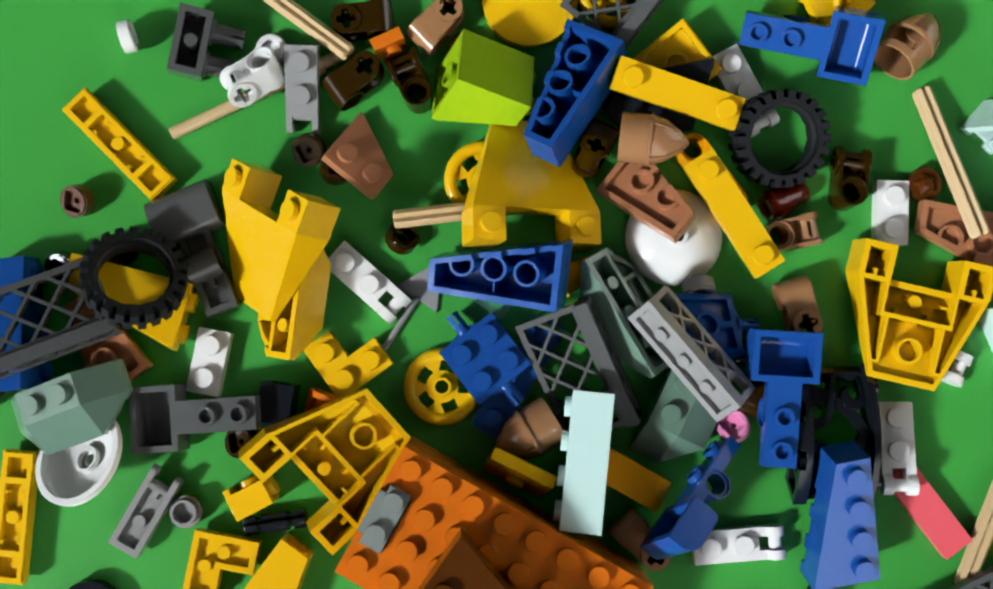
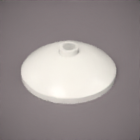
[625,189,722,286]
[35,420,122,507]

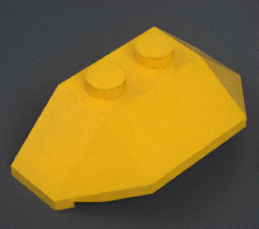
[258,249,331,361]

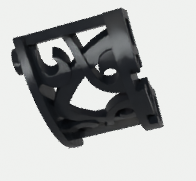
[785,363,882,505]

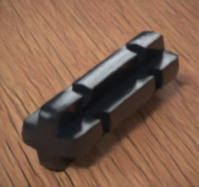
[243,508,309,536]

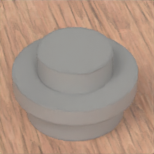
[169,495,203,528]

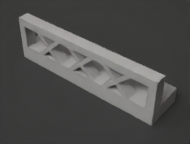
[628,285,756,422]

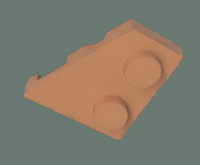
[321,112,394,201]

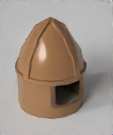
[874,12,941,80]
[617,112,689,167]
[495,397,563,459]

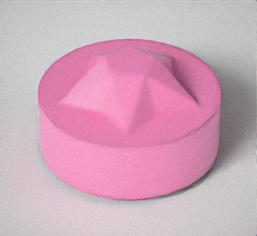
[716,410,751,443]

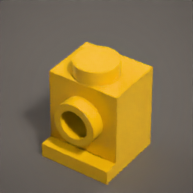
[222,475,280,522]

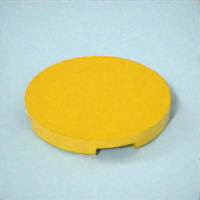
[482,0,578,49]

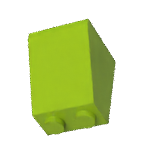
[431,29,537,126]

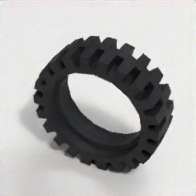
[728,89,831,188]
[79,226,188,330]

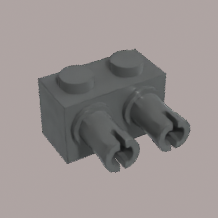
[167,2,246,82]

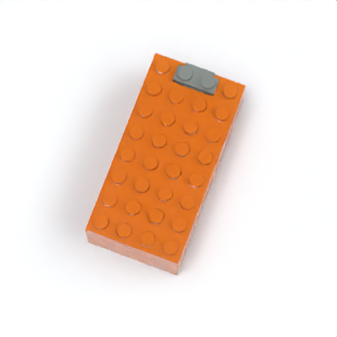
[334,437,654,589]

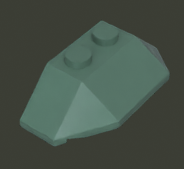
[580,247,669,378]
[11,358,133,455]
[628,360,717,463]

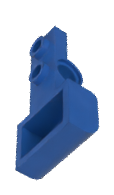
[739,6,886,86]
[744,328,824,469]
[640,436,741,560]

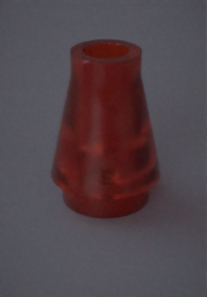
[757,183,809,221]

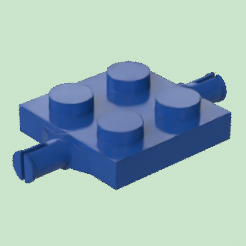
[667,293,760,360]
[439,311,532,408]

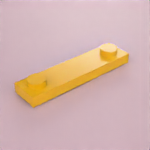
[609,56,746,131]
[62,87,178,201]
[682,148,786,279]
[0,448,39,585]

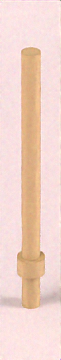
[168,52,349,140]

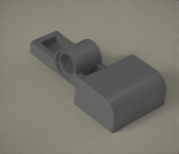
[144,179,241,318]
[129,383,262,454]

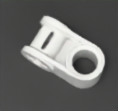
[219,46,285,108]

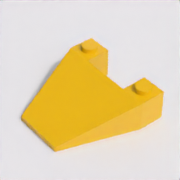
[461,121,602,252]
[222,158,341,322]
[845,238,993,391]
[238,388,411,556]

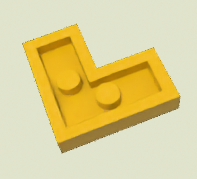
[304,330,395,398]
[183,528,263,589]

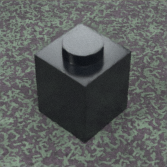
[259,380,301,428]

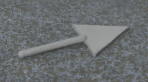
[382,267,439,351]

